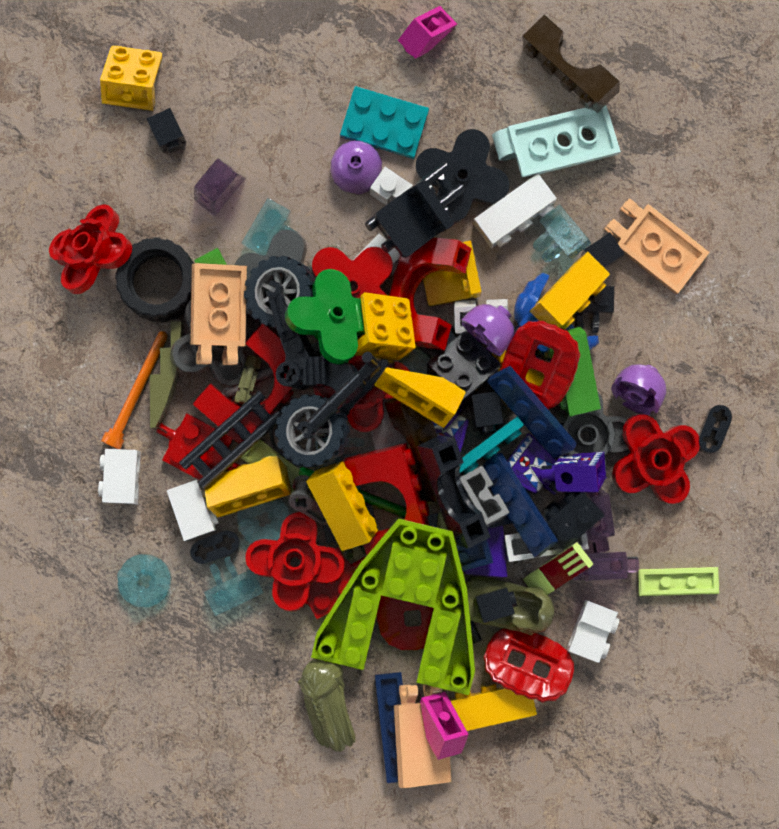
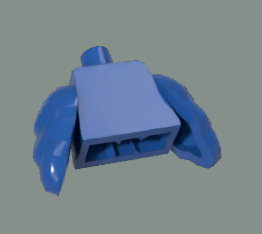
[514,273,599,361]

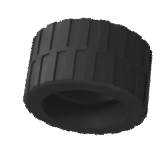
[115,237,194,322]

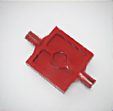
[156,413,240,480]
[306,547,365,619]

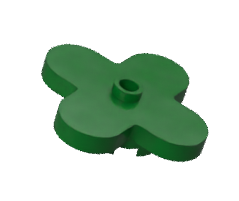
[285,269,365,364]

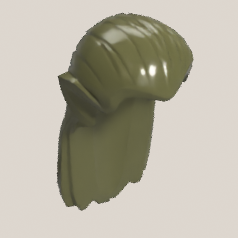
[466,576,555,635]
[298,659,355,752]

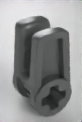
[289,475,328,526]

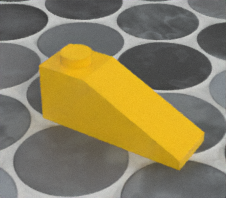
[375,367,466,428]

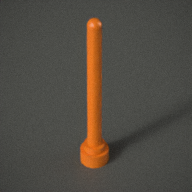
[101,331,168,449]

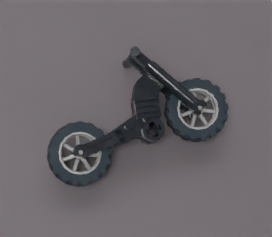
[244,256,395,468]

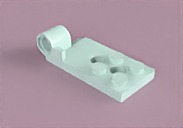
[492,105,621,177]

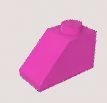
[398,6,457,59]
[420,692,469,760]

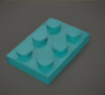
[340,86,429,159]
[460,416,524,475]

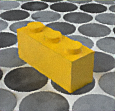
[530,252,610,330]
[205,456,291,518]
[306,461,378,551]
[450,684,537,731]

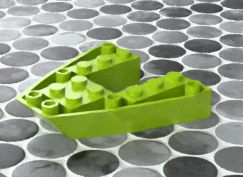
[311,519,475,695]

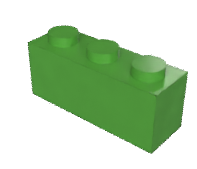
[547,327,601,416]

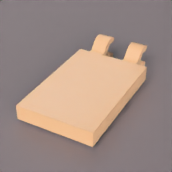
[604,199,710,294]
[190,263,247,365]
[394,684,451,788]

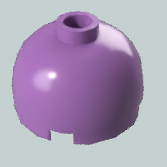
[331,141,382,194]
[461,304,515,357]
[611,364,666,415]

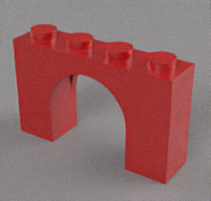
[388,237,472,350]
[193,324,302,444]
[342,443,433,555]

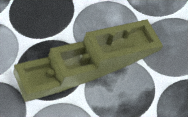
[150,321,184,430]

